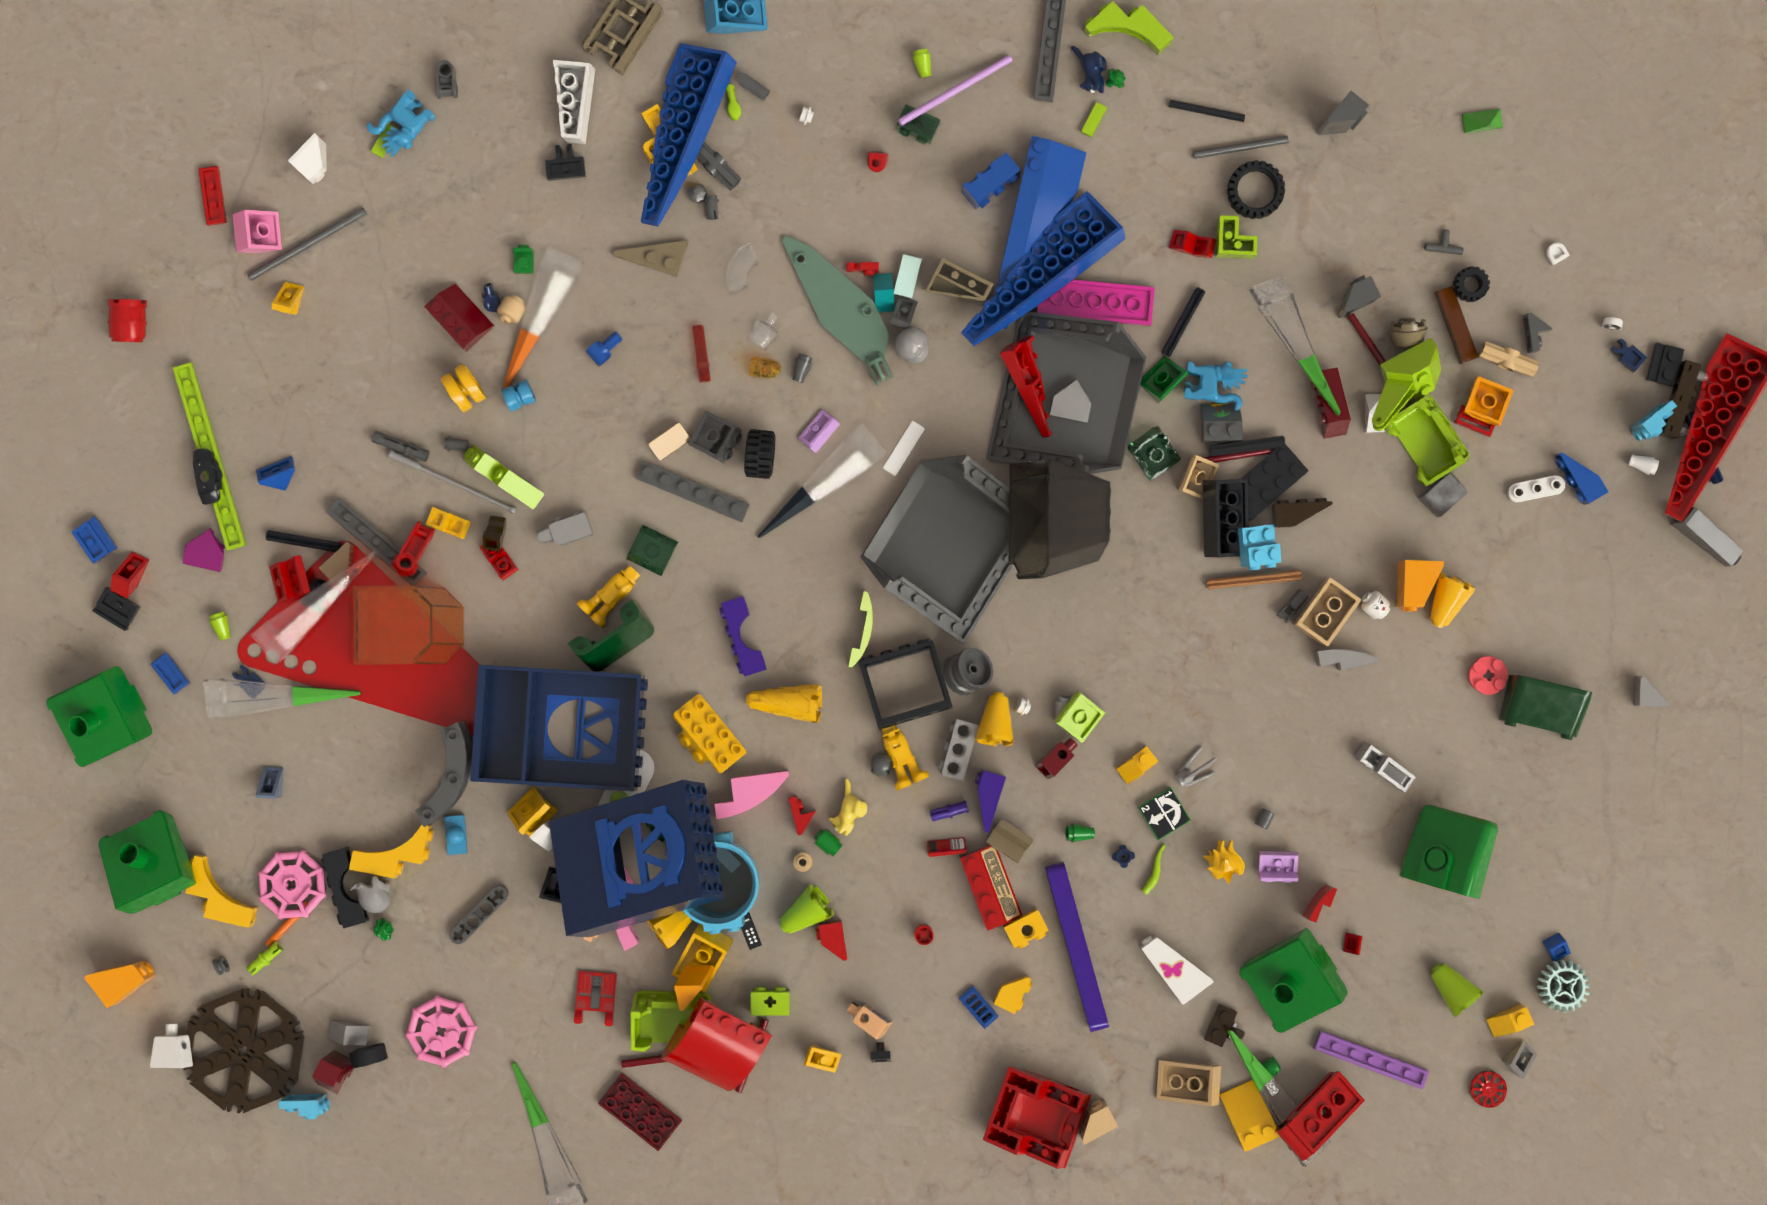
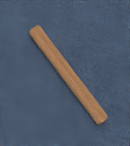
[1206,570,1302,589]

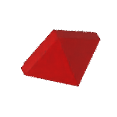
[1343,933,1362,955]

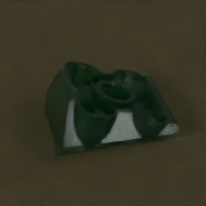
[1127,426,1181,481]
[626,525,678,576]

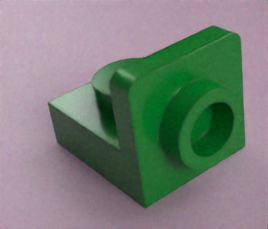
[512,245,534,274]

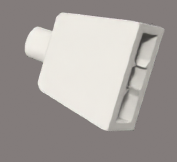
[150,1023,193,1068]

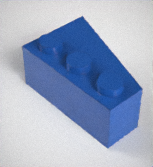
[961,152,1021,209]

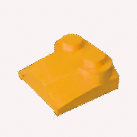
[1464,376,1514,426]

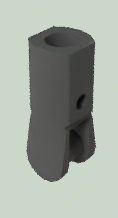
[737,72,770,101]
[1277,589,1309,623]

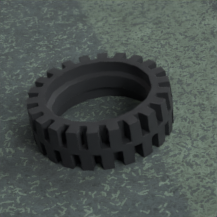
[1227,160,1285,219]

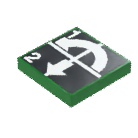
[1138,787,1191,840]

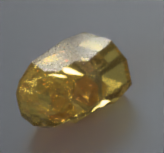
[749,357,781,379]

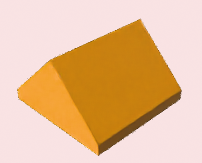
[674,965,714,1012]

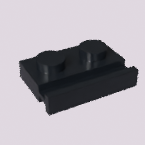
[1646,342,1684,387]
[92,587,140,631]

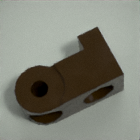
[483,515,507,552]

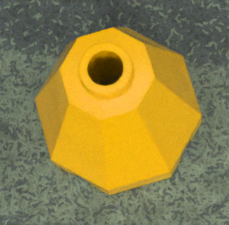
[647,911,692,949]

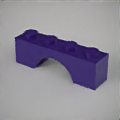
[719,596,767,677]

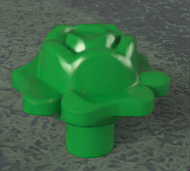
[1106,68,1126,88]
[374,918,394,941]

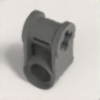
[436,60,458,99]

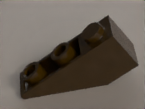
[1272,498,1333,528]

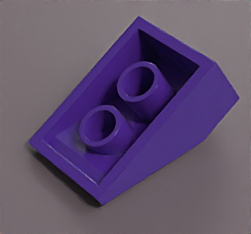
[974,769,1006,833]

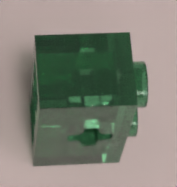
[896,104,940,145]

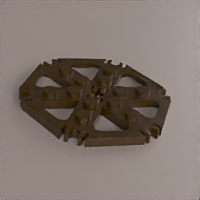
[183,988,305,1113]

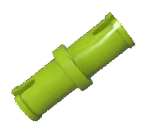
[246,941,283,976]

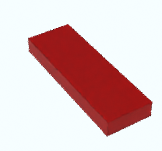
[198,166,227,226]

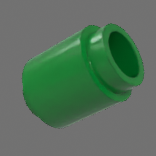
[814,829,842,856]

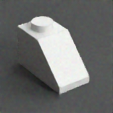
[530,820,553,851]

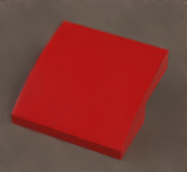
[269,555,310,604]
[1303,884,1337,923]

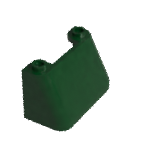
[568,599,654,671]
[1499,675,1592,740]

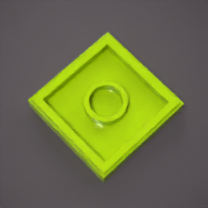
[1054,691,1105,743]

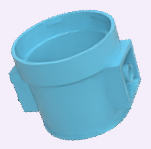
[683,831,760,934]

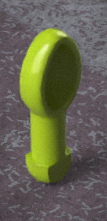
[725,83,741,121]

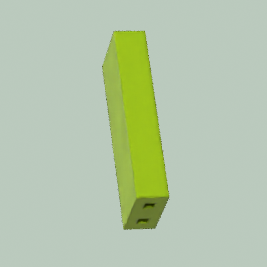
[1081,102,1108,138]
[371,123,399,158]

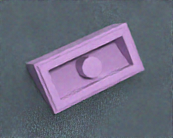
[798,409,840,453]

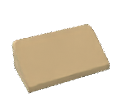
[648,423,691,461]

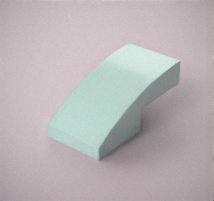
[894,254,922,298]

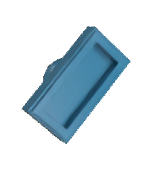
[444,815,468,855]

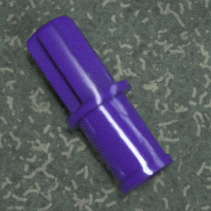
[930,800,969,821]

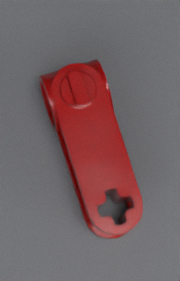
[391,521,436,577]

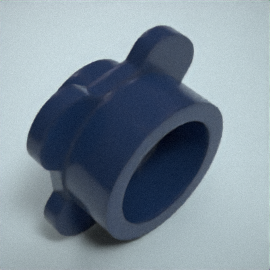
[1112,845,1135,868]

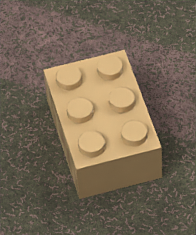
[1293,577,1361,647]

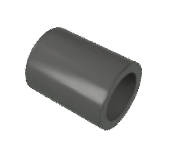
[1255,809,1275,830]

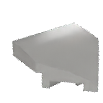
[1050,379,1092,422]

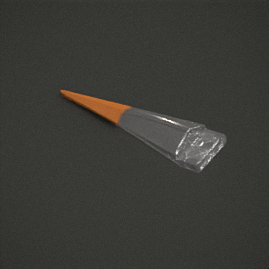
[503,246,584,389]

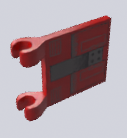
[574,971,617,1026]

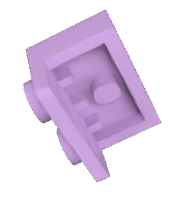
[1257,851,1299,883]

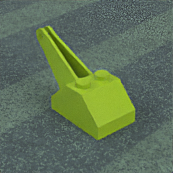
[1372,338,1441,431]

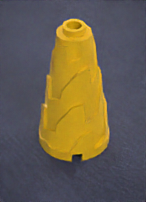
[746,684,822,723]

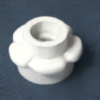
[799,107,814,125]
[1014,697,1031,716]

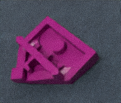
[182,528,225,572]

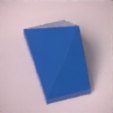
[256,456,295,491]

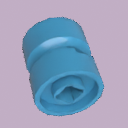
[501,379,536,412]

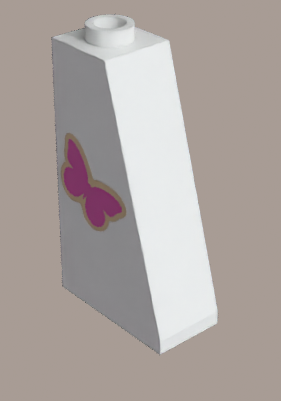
[1140,936,1214,1005]

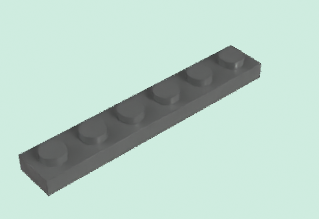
[1034,0,1066,102]
[636,461,749,522]
[326,498,427,588]

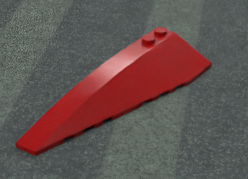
[1665,333,1767,522]

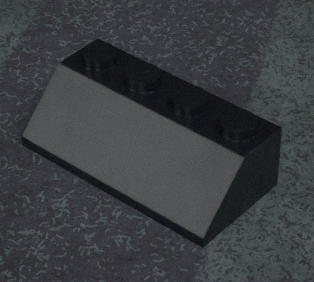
[1203,479,1249,558]

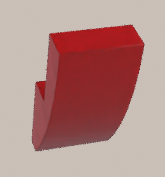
[479,540,519,581]

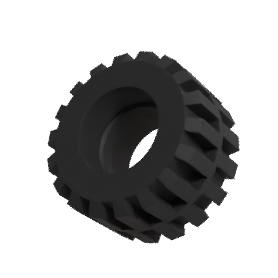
[744,429,776,479]

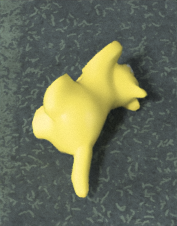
[829,779,867,836]

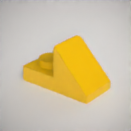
[272,282,304,315]
[1116,746,1158,784]
[804,1044,842,1073]

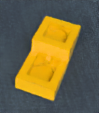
[425,507,471,539]

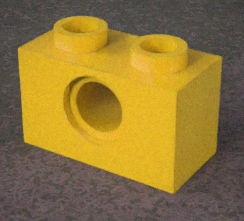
[1003,908,1049,949]

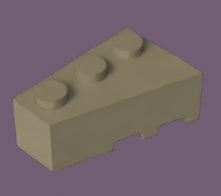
[925,258,994,301]

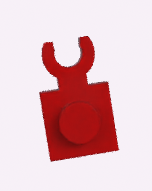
[846,262,879,276]

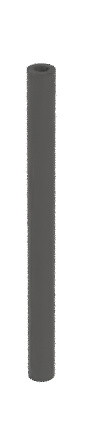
[1193,136,1289,159]

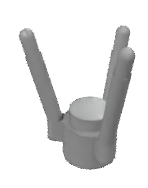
[1175,746,1217,788]

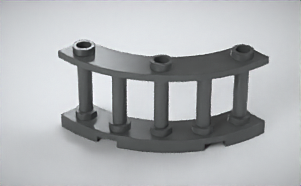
[415,720,473,827]

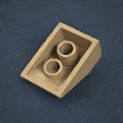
[1156,1060,1221,1106]

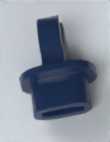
[482,283,500,312]

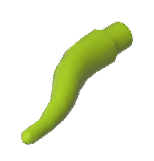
[1141,844,1166,895]

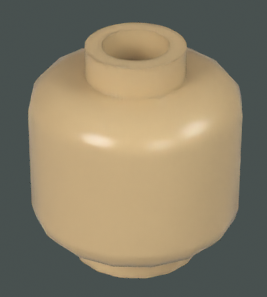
[497,295,526,324]

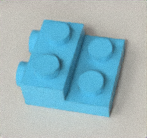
[1630,400,1677,441]
[1238,524,1281,570]
[279,1094,330,1119]

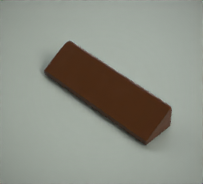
[1434,286,1479,364]

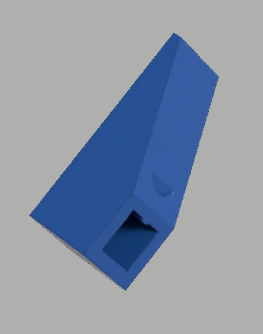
[1555,453,1608,505]

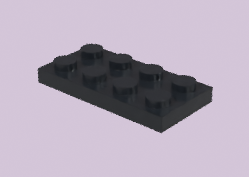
[1241,444,1309,521]

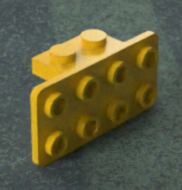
[673,694,746,773]

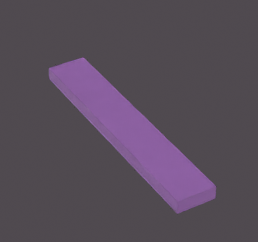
[1313,1030,1429,1089]

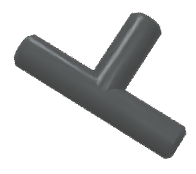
[1424,230,1464,255]

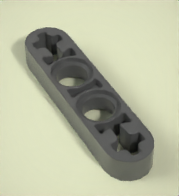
[449,885,509,944]

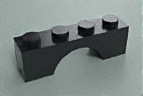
[321,847,369,929]

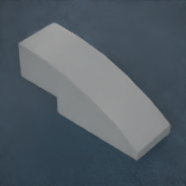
[1314,649,1379,670]
[1354,742,1416,792]

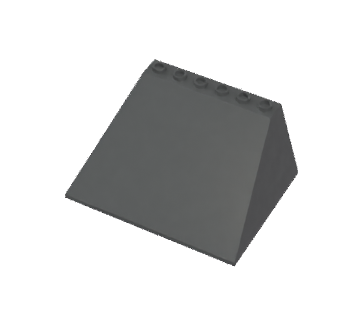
[986,312,1146,475]
[860,455,1043,644]

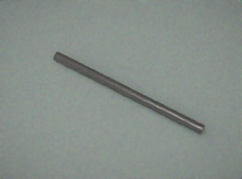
[247,208,367,281]

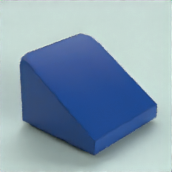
[1543,933,1571,961]

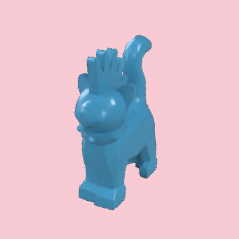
[366,89,436,157]
[1184,361,1248,411]

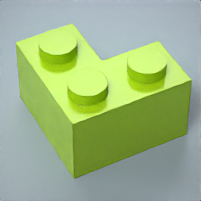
[1215,215,1258,259]

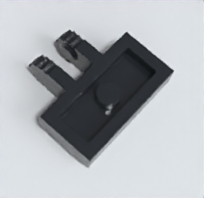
[545,144,586,181]

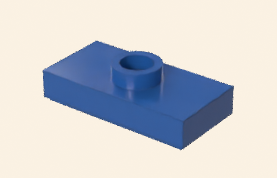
[151,652,190,695]

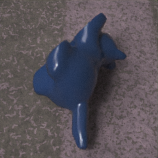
[1071,46,1107,93]

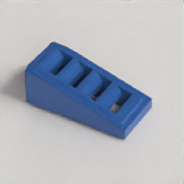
[959,986,999,1029]

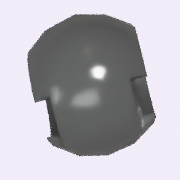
[871,753,891,777]

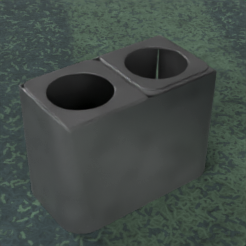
[1418,472,1468,517]

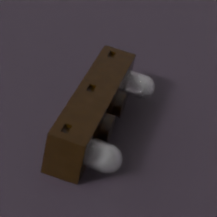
[1659,360,1709,439]

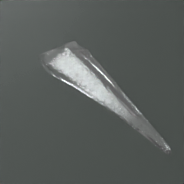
[251,552,377,665]

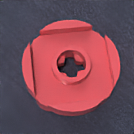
[1468,656,1508,695]

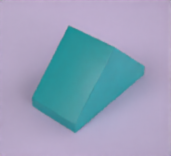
[873,273,895,313]

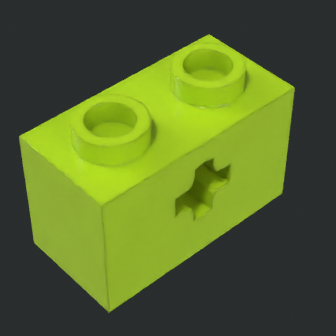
[751,986,790,1016]

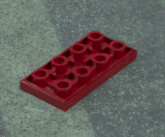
[598,1072,682,1151]

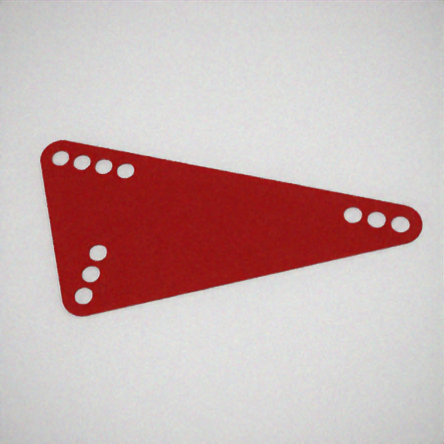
[237,541,480,736]

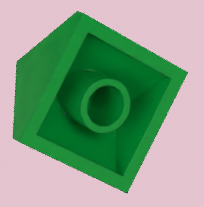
[1140,355,1188,403]

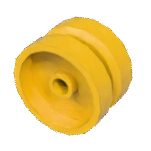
[440,363,487,413]

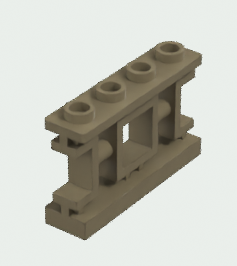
[582,0,664,76]

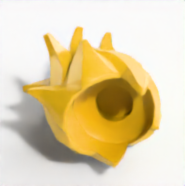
[1203,840,1245,884]

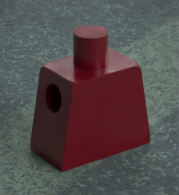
[1034,738,1078,779]

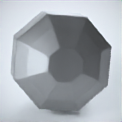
[687,183,707,203]

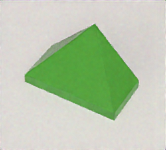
[1462,109,1503,133]

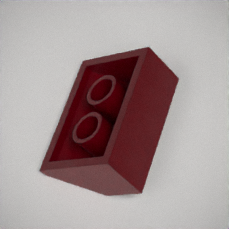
[424,284,494,352]

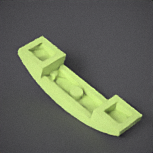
[848,591,873,667]

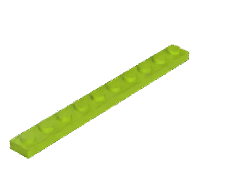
[173,362,247,551]

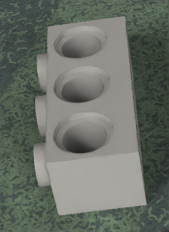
[938,719,979,781]

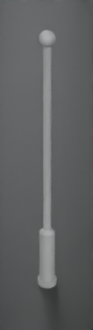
[388,449,516,514]

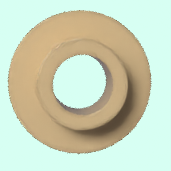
[793,852,812,872]

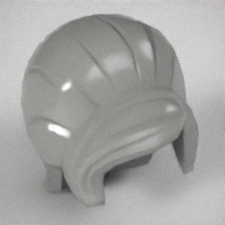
[893,327,928,363]
[350,875,391,913]

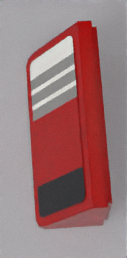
[927,837,967,857]

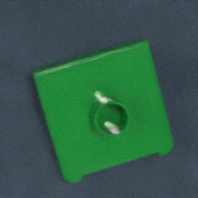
[46,666,152,767]
[1399,804,1498,899]
[98,810,196,914]
[1239,928,1348,1033]

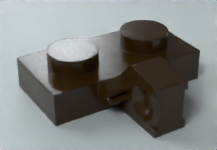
[1204,1004,1245,1047]

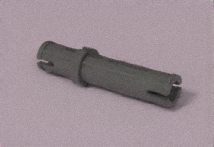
[371,431,430,462]

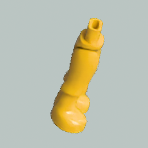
[576,565,640,629]
[881,725,930,791]

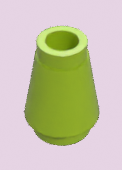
[912,48,932,78]
[209,611,231,641]

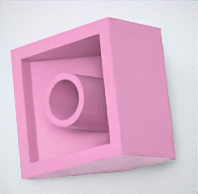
[233,210,282,253]

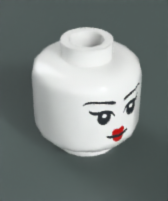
[1361,591,1390,619]

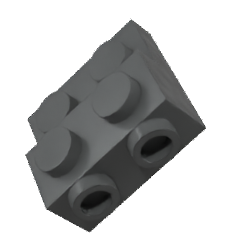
[688,411,742,464]

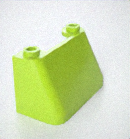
[1385,394,1470,486]
[631,990,711,1052]

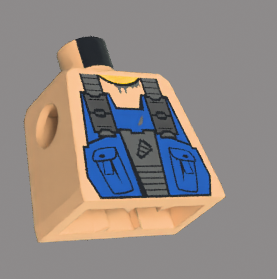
[847,1002,893,1039]

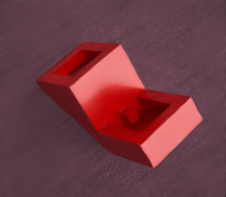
[1169,230,1217,258]

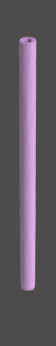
[898,55,1013,126]

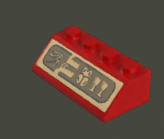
[959,845,1022,931]

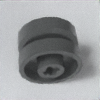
[943,648,993,695]

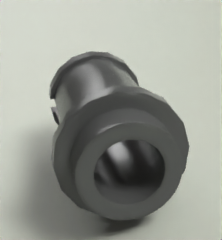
[704,195,719,220]
[444,436,468,452]

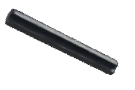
[1161,287,1205,357]
[1209,436,1285,457]
[266,530,342,552]

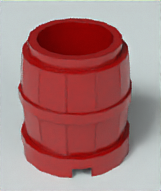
[107,299,147,342]

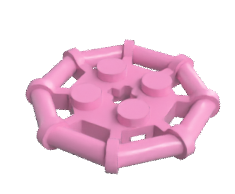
[257,850,327,920]
[405,995,477,1068]

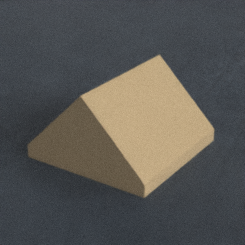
[1177,454,1219,499]

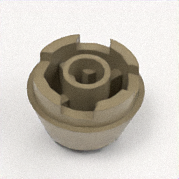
[1389,318,1428,349]

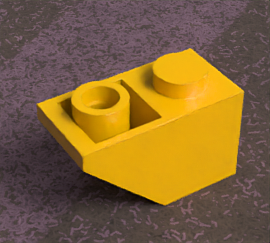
[993,975,1033,1014]

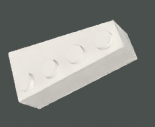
[553,60,595,144]

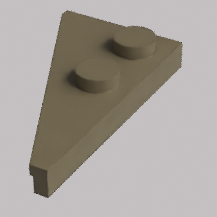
[613,240,688,277]

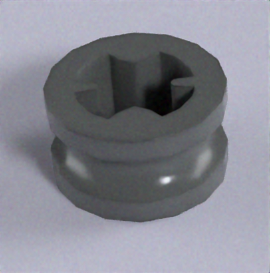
[212,956,230,975]

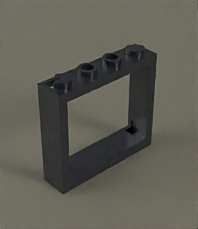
[859,639,953,730]

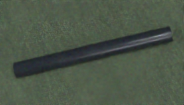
[1169,100,1245,122]

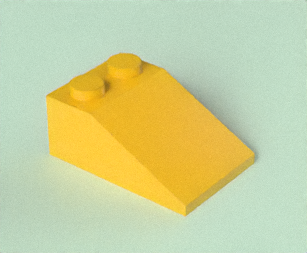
[671,924,734,993]
[1219,1079,1280,1152]

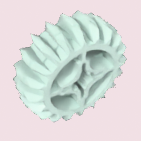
[1537,960,1591,1013]

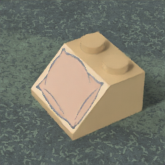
[1079,1099,1118,1145]

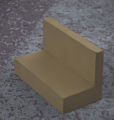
[985,819,1034,863]

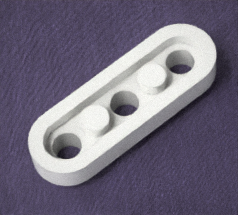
[1507,475,1565,503]

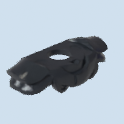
[193,449,223,505]

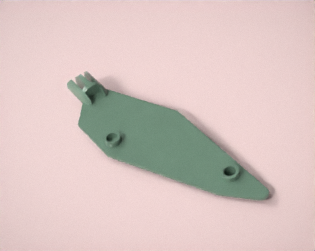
[782,236,893,385]

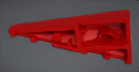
[1000,335,1052,438]

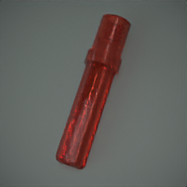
[692,325,711,383]

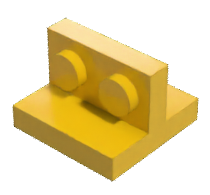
[507,786,558,837]

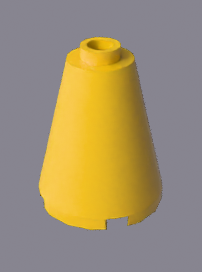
[1430,572,1476,628]
[975,692,1014,746]

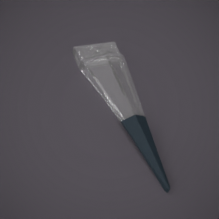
[758,424,887,538]

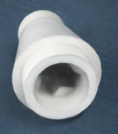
[1628,454,1659,475]

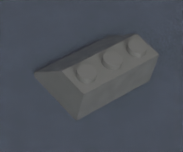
[1317,91,1369,135]

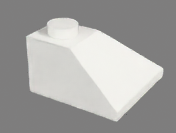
[288,133,327,184]

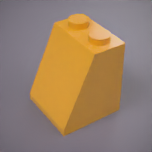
[1396,560,1444,612]
[84,960,156,1008]

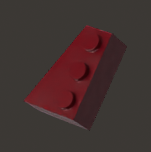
[1311,367,1351,439]
[312,1050,354,1095]

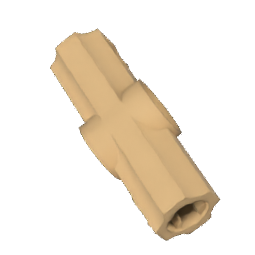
[1479,341,1539,378]

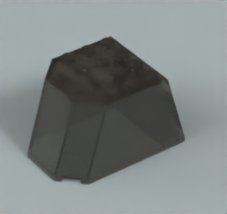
[1008,459,1111,580]

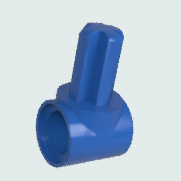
[586,332,622,366]

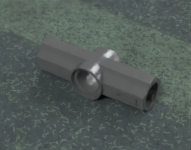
[696,142,742,191]

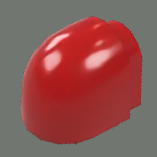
[867,151,888,172]

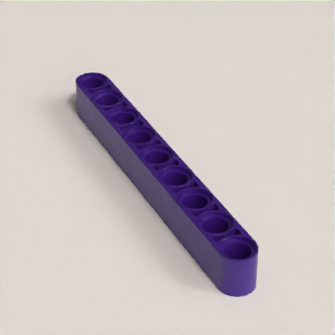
[1045,862,1109,1032]

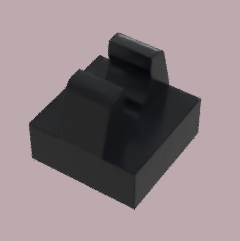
[871,1042,891,1063]

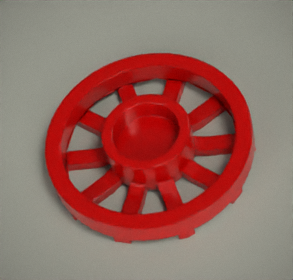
[1470,1071,1507,1108]

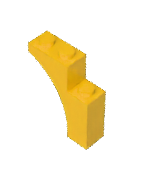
[349,825,434,879]
[185,854,258,928]

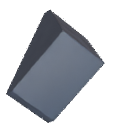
[256,767,284,799]

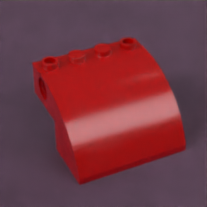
[661,997,772,1091]
[983,1067,1092,1169]

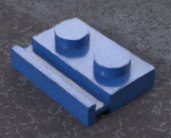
[71,516,118,564]

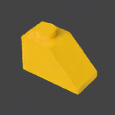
[1486,1003,1534,1037]

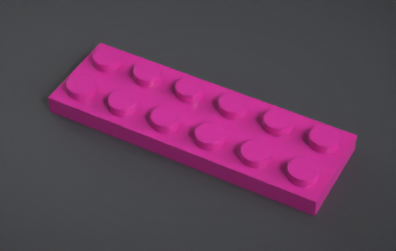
[1037,277,1155,326]

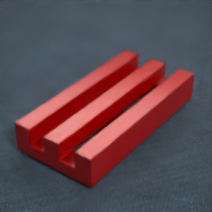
[1454,405,1495,437]

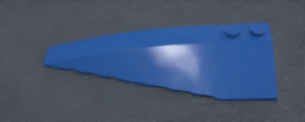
[641,43,737,227]
[996,136,1086,329]
[961,191,1126,347]

